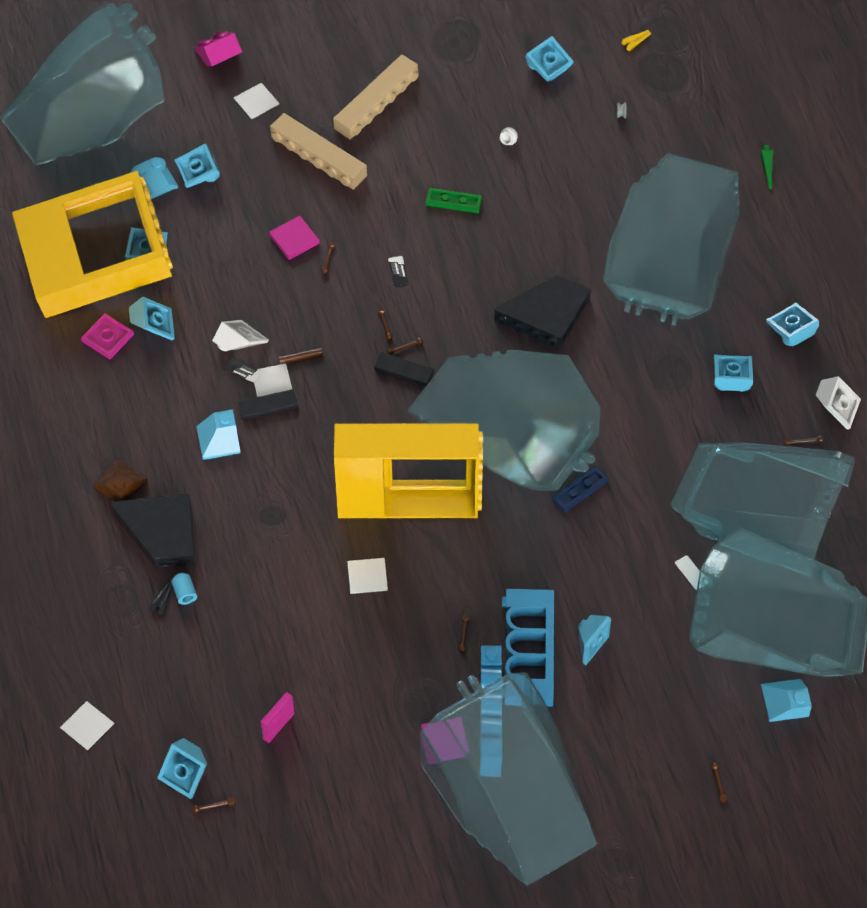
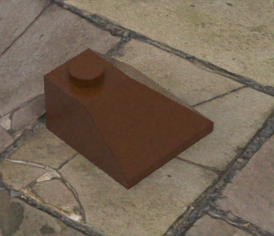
[93,459,148,502]

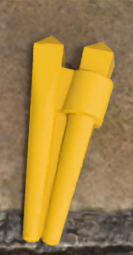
[622,30,651,51]

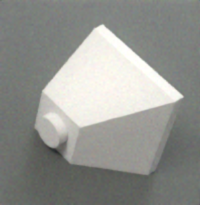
[212,320,269,351]
[816,376,861,429]

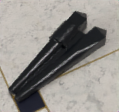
[150,581,173,615]

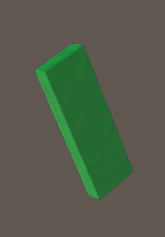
[426,188,482,213]

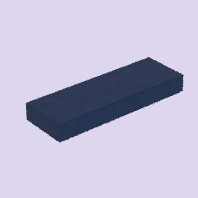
[552,466,608,513]

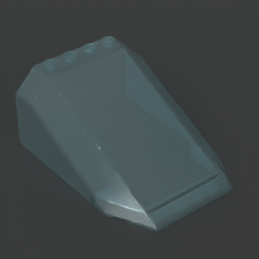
[671,442,856,576]
[689,527,867,677]

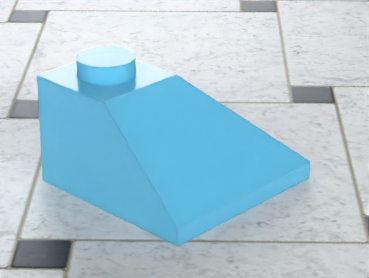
[129,297,175,340]
[196,409,240,460]
[578,615,611,665]
[761,679,812,722]
[157,738,207,799]

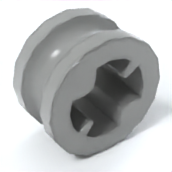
[617,102,627,118]

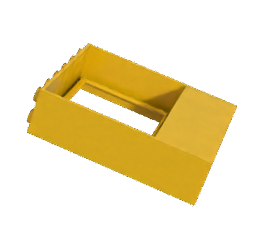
[12,171,173,318]
[334,424,483,518]

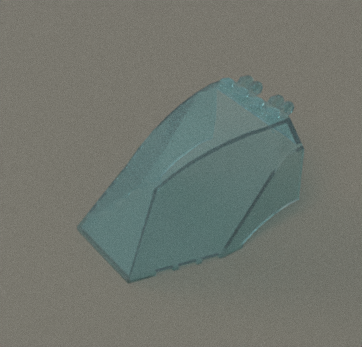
[0,2,165,165]
[603,153,740,326]

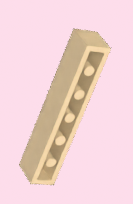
[333,55,418,140]
[270,113,367,190]

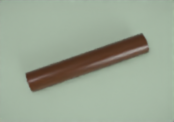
[279,348,323,364]

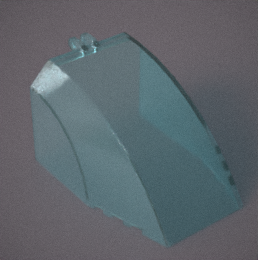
[407,350,601,491]
[420,673,597,886]

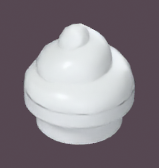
[500,127,518,145]

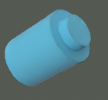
[171,573,197,605]

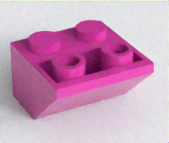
[194,31,242,66]

